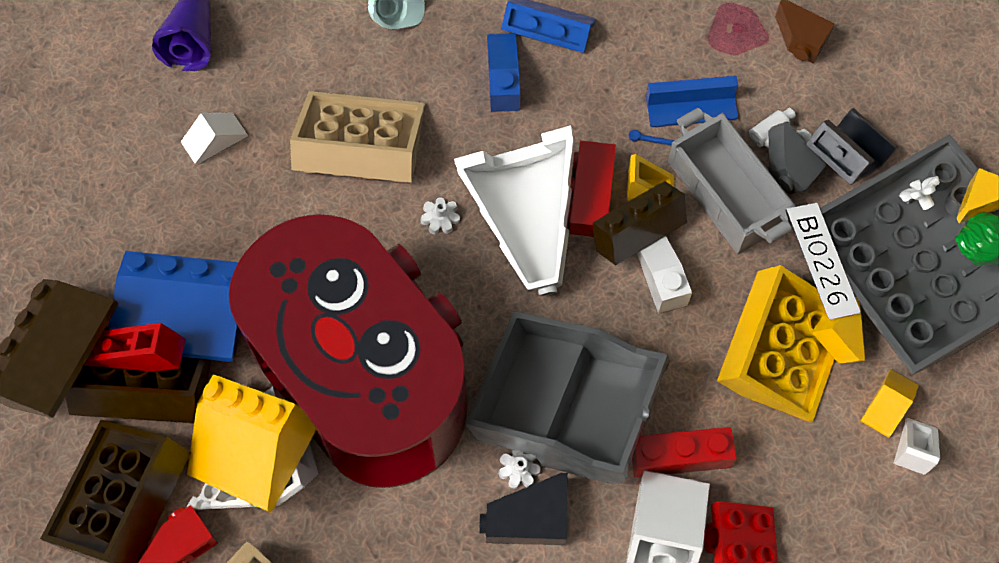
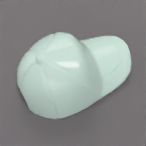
[368,0,425,29]

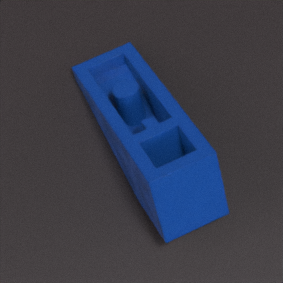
[487,33,520,112]

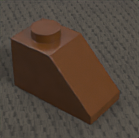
[775,0,835,64]

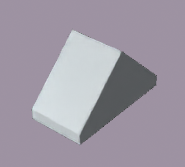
[181,113,248,165]
[893,418,940,475]

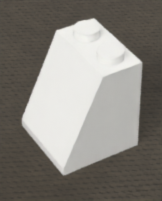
[626,471,709,563]

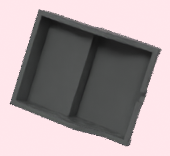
[465,311,670,484]

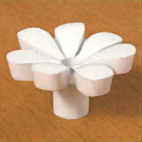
[899,176,940,210]
[420,198,460,234]
[498,450,541,489]

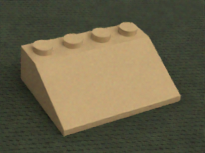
[290,91,425,182]

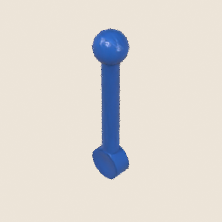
[629,130,674,146]

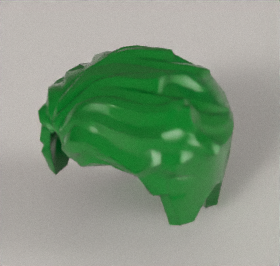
[955,212,999,266]

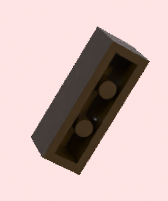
[592,181,687,266]

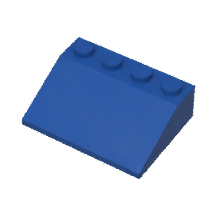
[108,251,241,362]

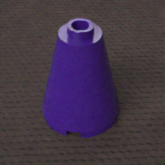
[152,0,211,71]

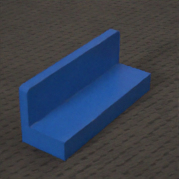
[501,0,596,53]
[646,76,738,127]

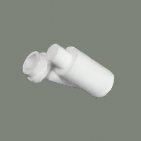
[749,108,812,148]

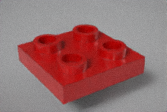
[703,501,778,563]

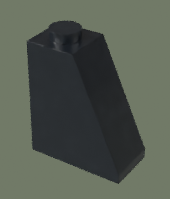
[479,473,568,546]

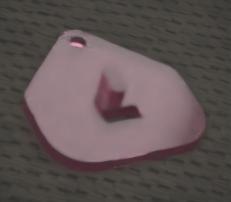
[708,3,769,56]

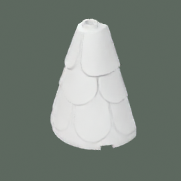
[454,125,575,296]

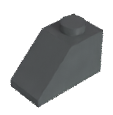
[768,121,826,194]

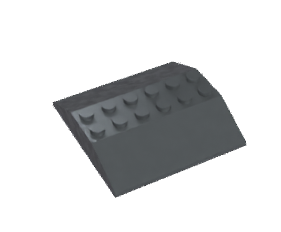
[820,134,999,375]

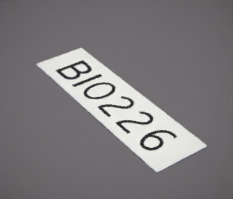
[786,203,861,320]

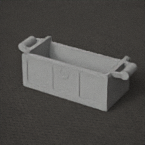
[668,107,795,255]

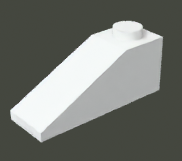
[637,236,692,314]

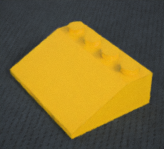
[717,265,834,423]
[187,374,317,513]

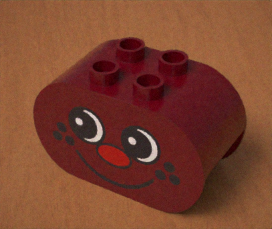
[229,215,467,488]

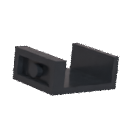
[806,108,898,185]

